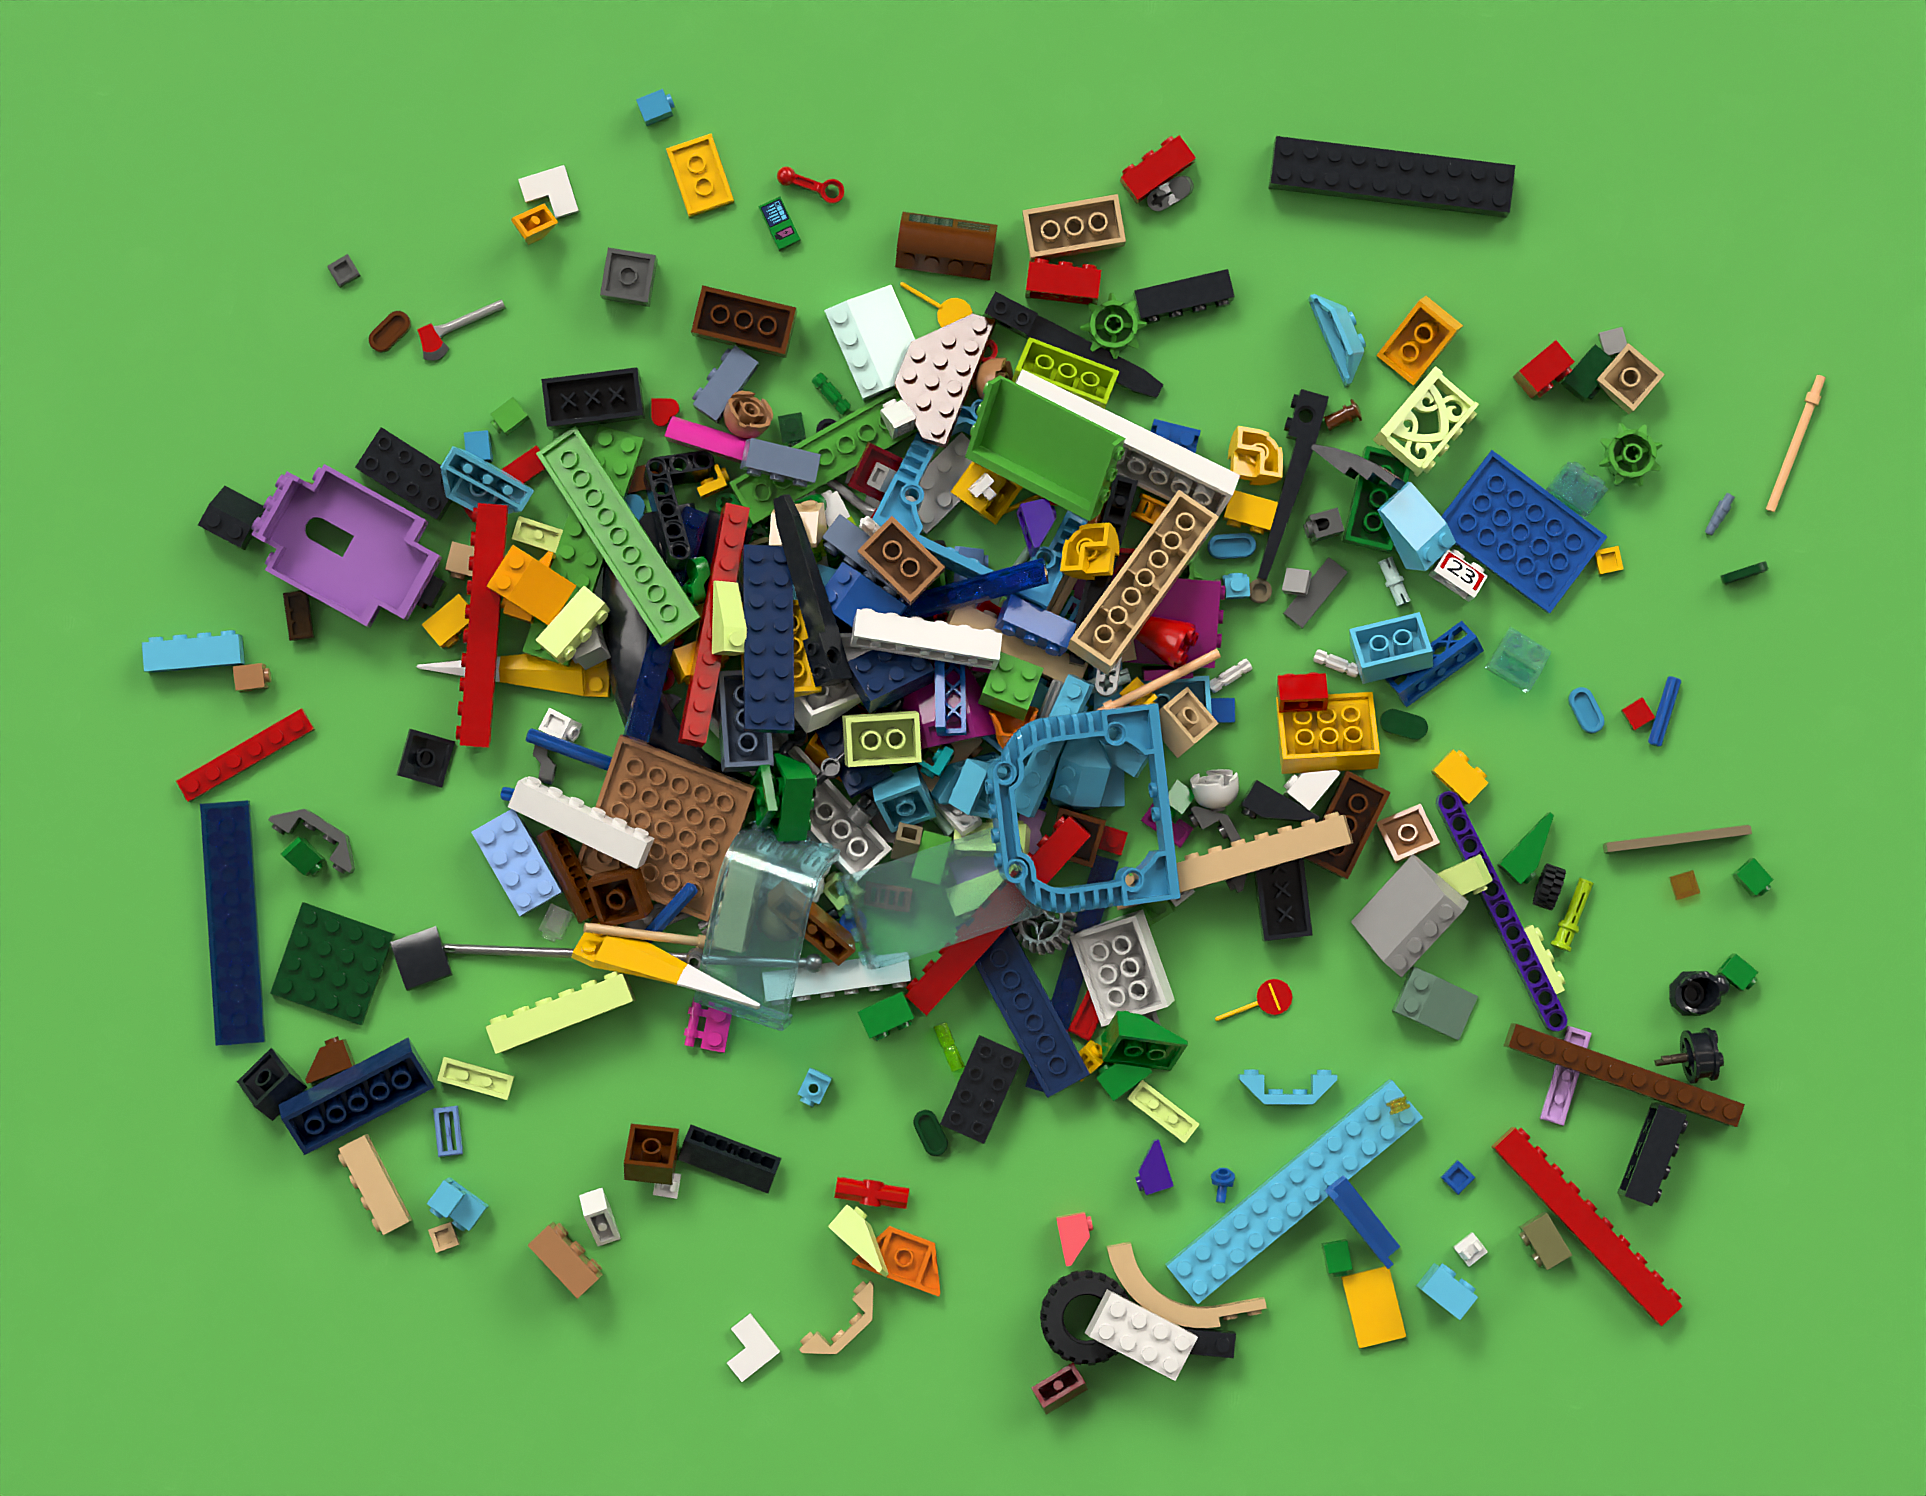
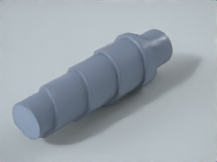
[1705,493,1735,536]

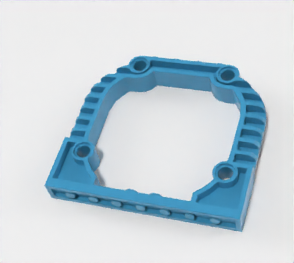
[872,399,1088,610]
[985,703,1180,913]

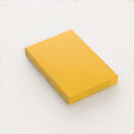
[666,134,735,218]
[1341,1266,1406,1348]

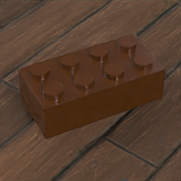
[691,285,797,358]
[1303,771,1391,880]

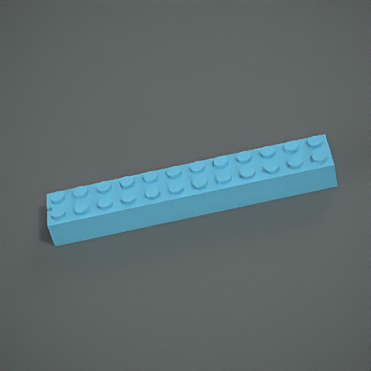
[1166,1079,1423,1304]

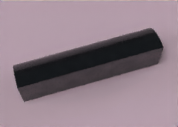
[678,1124,782,1193]

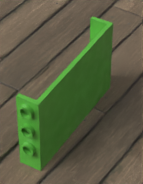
[965,375,1126,521]

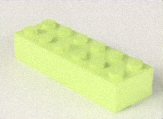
[486,971,636,1054]

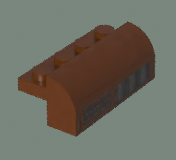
[895,212,998,281]

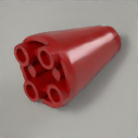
[1135,616,1199,669]

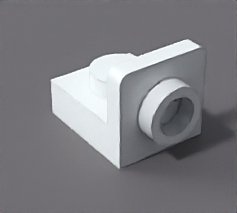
[538,708,582,743]

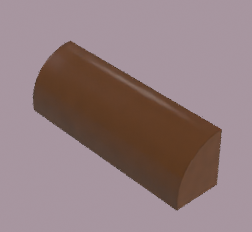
[536,828,596,924]

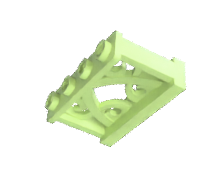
[1373,366,1479,477]

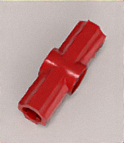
[834,1177,909,1209]

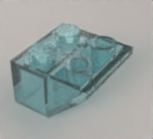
[1546,461,1608,517]
[1485,627,1552,693]

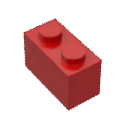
[1277,672,1328,713]

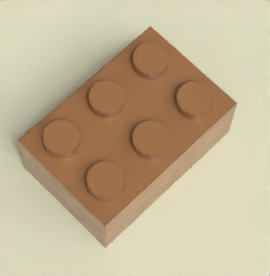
[857,516,945,605]
[528,1222,603,1299]

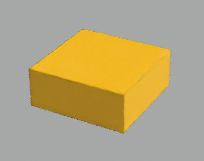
[1594,546,1623,575]

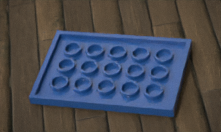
[1441,450,1607,614]

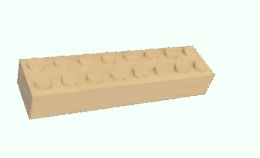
[1067,490,1219,676]

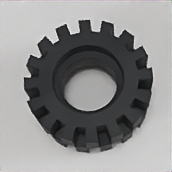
[1532,863,1566,911]

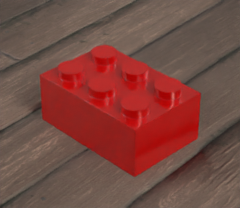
[1025,258,1101,305]

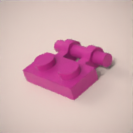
[684,997,734,1053]

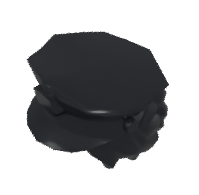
[1669,971,1730,1016]

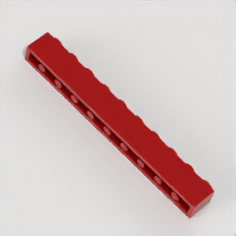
[456,503,509,748]
[678,503,750,748]
[905,815,1091,1016]
[1491,1127,1683,1326]

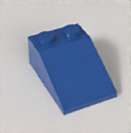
[825,562,907,630]

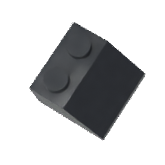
[198,485,265,550]
[237,1048,307,1121]

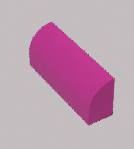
[665,416,748,464]

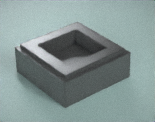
[327,254,361,288]

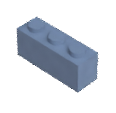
[692,346,760,424]
[740,438,821,488]

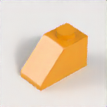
[511,203,558,245]

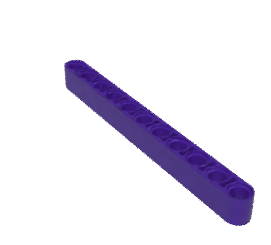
[1435,791,1568,1031]

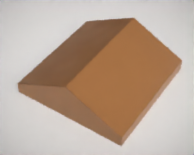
[1376,803,1440,863]

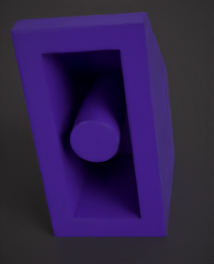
[1016,499,1057,557]
[1135,1139,1174,1195]

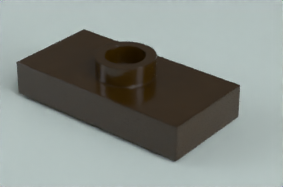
[283,590,315,641]

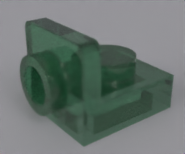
[778,412,806,447]

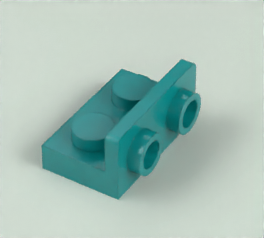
[918,746,955,779]

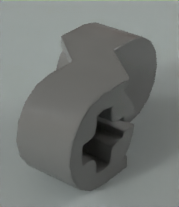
[1147,175,1194,211]
[533,745,557,785]
[847,793,880,828]

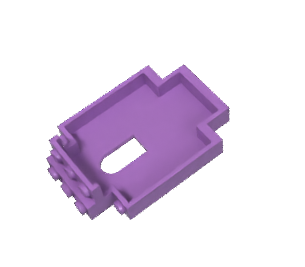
[251,464,443,628]

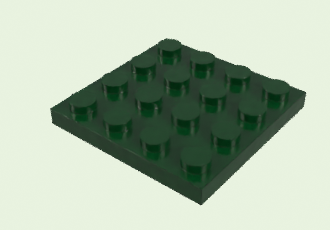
[270,902,395,1025]

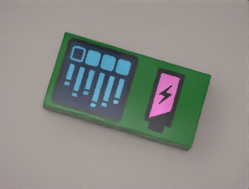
[758,196,801,251]

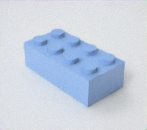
[471,809,563,916]

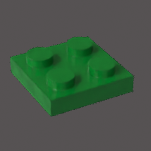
[749,764,780,828]

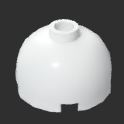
[1190,769,1239,812]

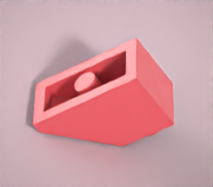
[1056,1212,1093,1267]

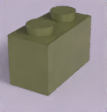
[1519,1212,1572,1270]

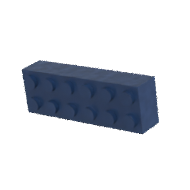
[279,1037,434,1155]

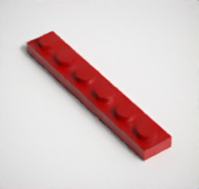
[176,708,315,802]

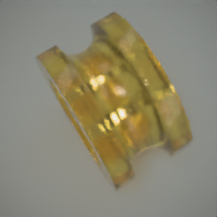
[1386,1095,1411,1115]

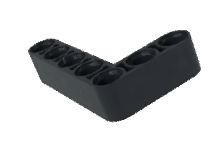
[643,451,714,571]

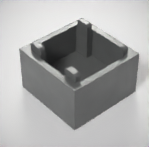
[600,247,658,307]

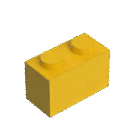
[1222,490,1278,535]
[421,594,469,648]
[1431,749,1488,805]

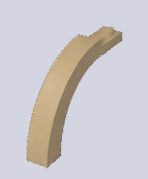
[1106,1242,1267,1328]

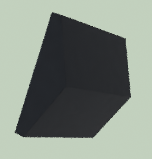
[396,728,455,788]

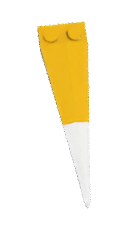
[416,654,611,698]
[571,917,760,1009]

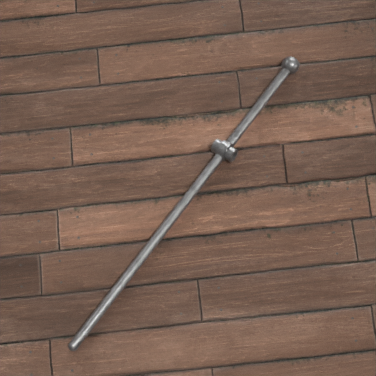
[443,944,822,973]

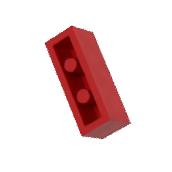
[1120,135,1196,204]

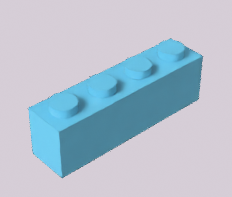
[142,630,245,673]

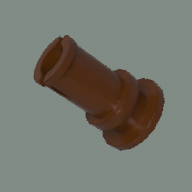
[1323,399,1362,431]

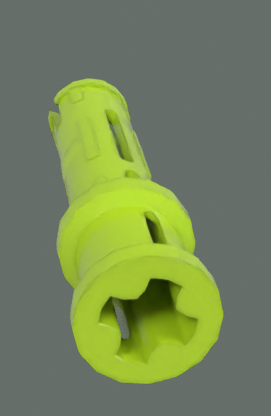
[1550,878,1594,952]

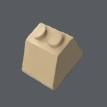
[1596,343,1665,414]
[769,500,827,548]
[1159,687,1219,758]

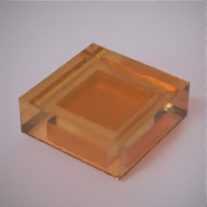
[1669,870,1700,900]

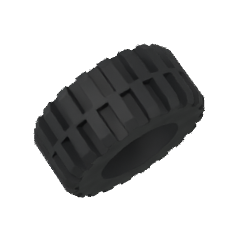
[1040,1270,1130,1366]

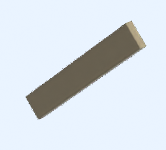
[1603,825,1752,853]

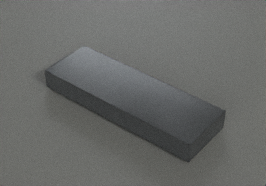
[1283,557,1347,628]

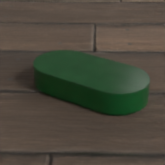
[1720,561,1769,585]
[1380,709,1428,740]
[913,1110,948,1156]

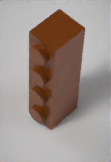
[768,878,856,966]

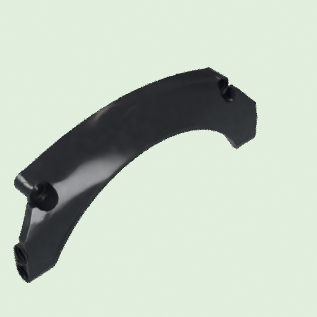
[602,503,754,812]

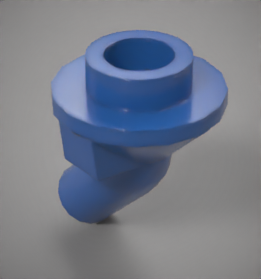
[1211,1168,1235,1203]

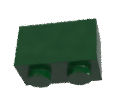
[1561,344,1614,402]

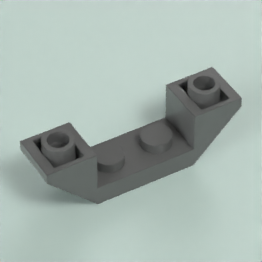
[1188,806,1247,893]
[268,809,355,874]

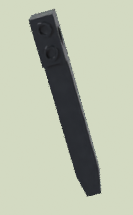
[983,291,1164,398]
[1257,389,1329,580]
[1069,475,1138,667]
[773,494,852,687]

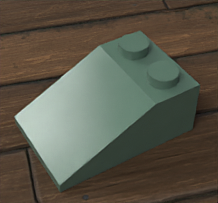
[1392,967,1478,1040]

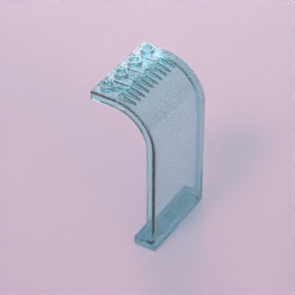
[693,821,841,1031]
[835,827,1043,969]

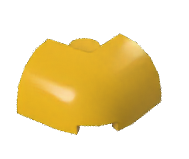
[1228,426,1283,485]
[1060,523,1119,580]

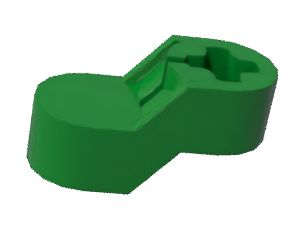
[682,556,711,605]

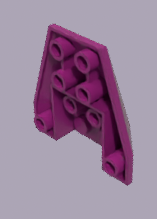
[901,659,995,751]

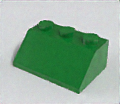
[769,753,817,842]

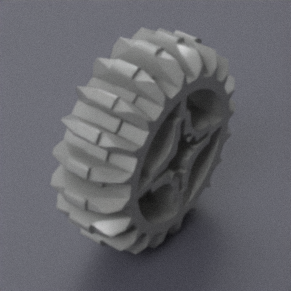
[1013,903,1078,955]

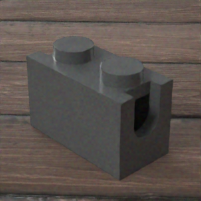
[1303,507,1344,543]

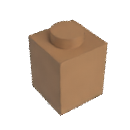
[233,663,271,692]

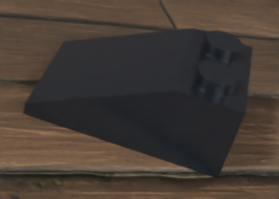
[1239,780,1319,822]

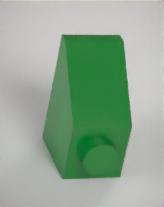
[281,837,325,876]
[1096,1062,1152,1101]

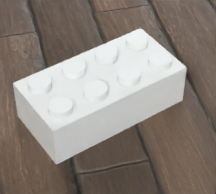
[1085,1289,1198,1381]

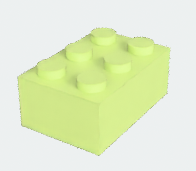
[842,711,922,767]

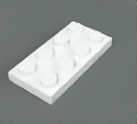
[906,432,972,534]

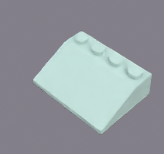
[824,285,915,401]

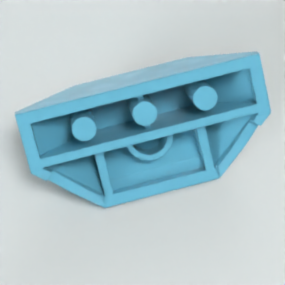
[1308,294,1366,387]
[440,446,534,514]
[1050,736,1112,812]

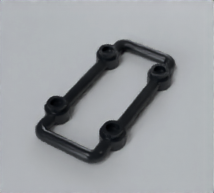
[778,698,904,787]

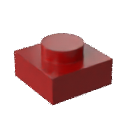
[1098,825,1128,856]

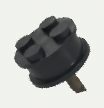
[1654,1027,1724,1084]

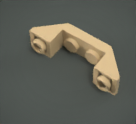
[799,1280,874,1354]

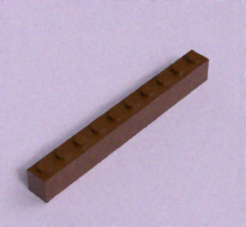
[1504,1023,1745,1127]

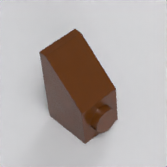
[305,1036,355,1084]

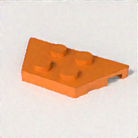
[852,1226,940,1297]

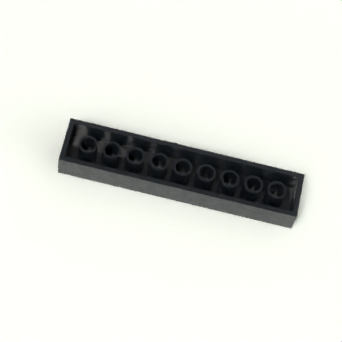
[1268,136,1516,218]

